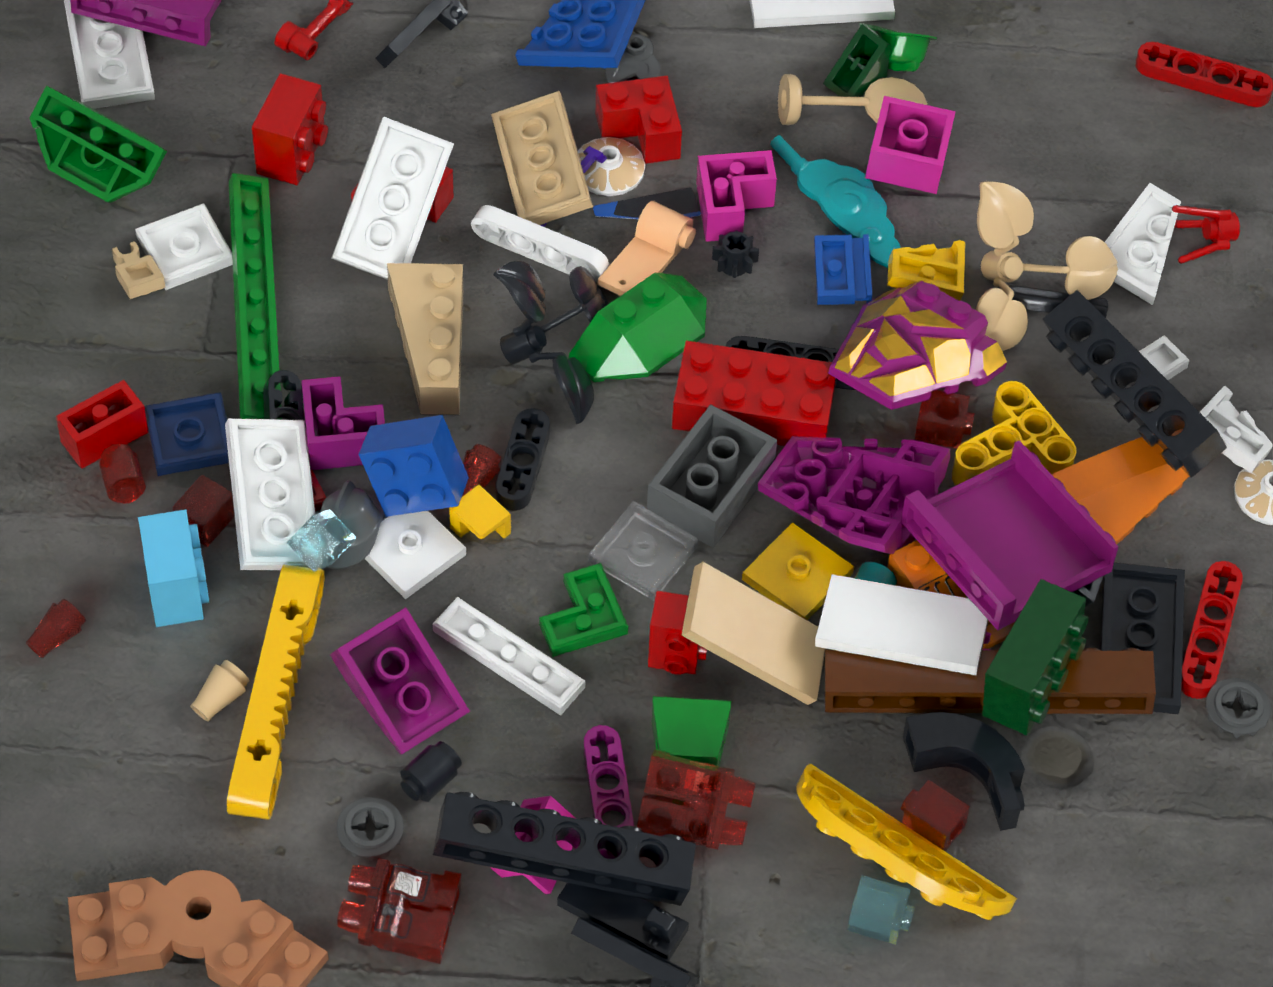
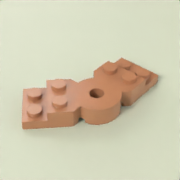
[68,870,329,987]

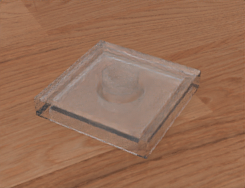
[588,501,699,601]

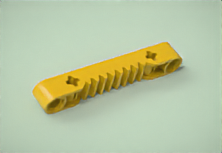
[227,564,325,820]

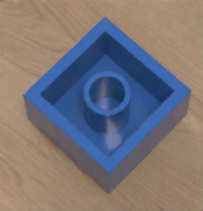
[358,415,469,517]

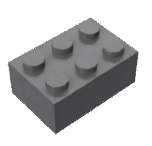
[647,404,777,548]

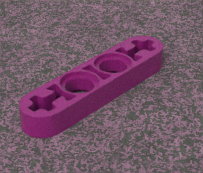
[583,725,634,859]

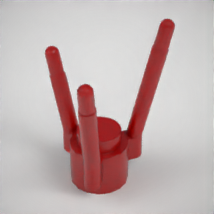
[1172,205,1240,264]

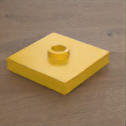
[742,522,854,620]

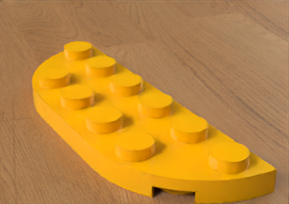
[796,763,1017,920]

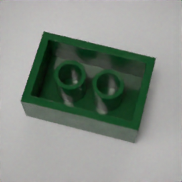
[982,579,1089,736]

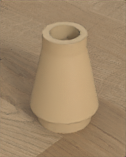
[190,660,249,722]

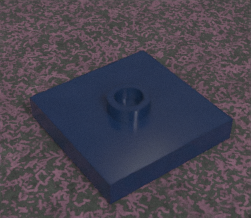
[144,392,229,476]

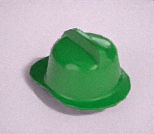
[859,23,938,72]

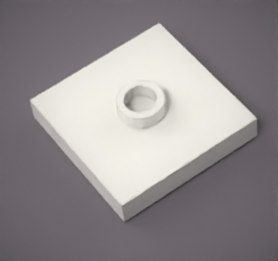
[365,511,466,599]

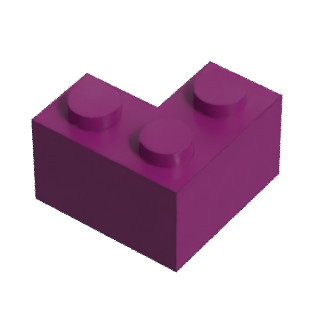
[302,376,385,470]

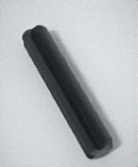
[998,284,1108,318]

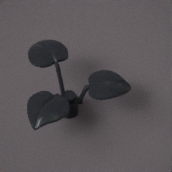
[493,261,609,425]

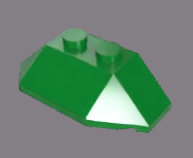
[29,85,167,203]
[568,272,707,382]

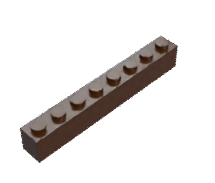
[825,648,1156,714]

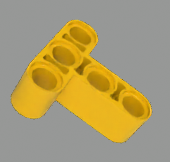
[952,381,1077,486]

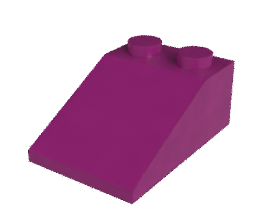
[330,607,470,755]

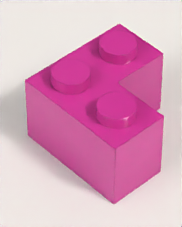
[696,150,777,242]

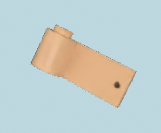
[597,201,696,296]

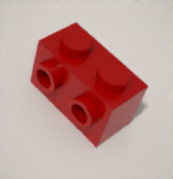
[56,379,148,469]
[648,591,708,675]

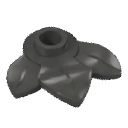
[605,34,661,83]

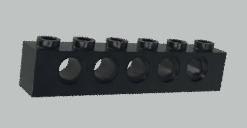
[1043,290,1227,478]
[433,792,696,906]

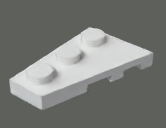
[1105,183,1181,305]

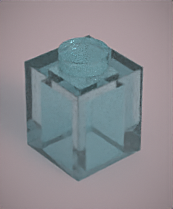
[287,509,357,572]
[847,875,915,945]

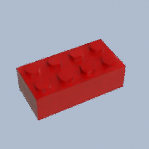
[672,340,836,446]

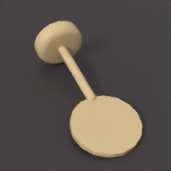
[778,74,927,125]

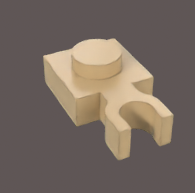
[112,241,166,299]

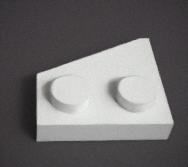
[1200,386,1273,473]

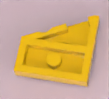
[887,240,965,301]

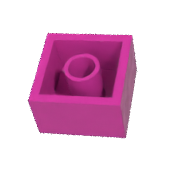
[865,96,956,194]

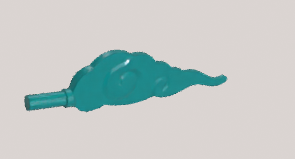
[770,135,901,268]

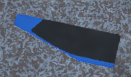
[593,187,701,219]

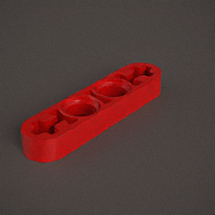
[1135,42,1273,107]
[1181,561,1243,699]

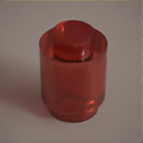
[99,444,146,504]

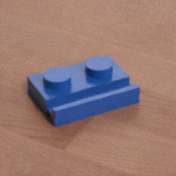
[814,234,872,305]

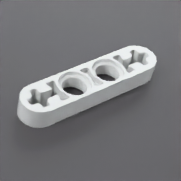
[471,205,609,282]

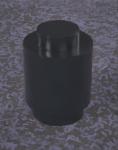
[400,741,462,802]

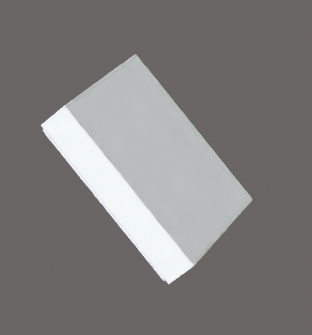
[135,203,233,290]

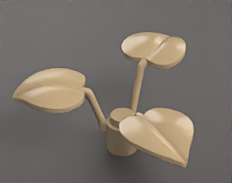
[976,182,1118,351]

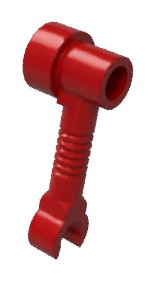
[274,0,353,61]

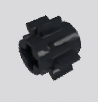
[712,230,759,278]

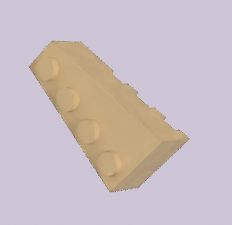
[387,263,463,415]

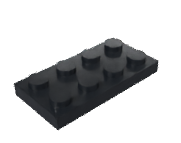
[1100,562,1185,715]

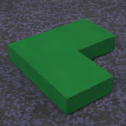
[539,563,628,657]

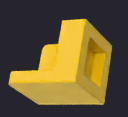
[449,485,511,539]

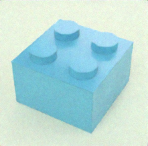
[138,509,210,627]

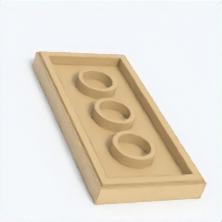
[491,91,593,225]
[682,562,825,705]

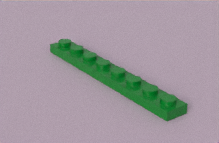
[229,173,282,420]

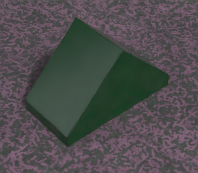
[823,24,891,97]

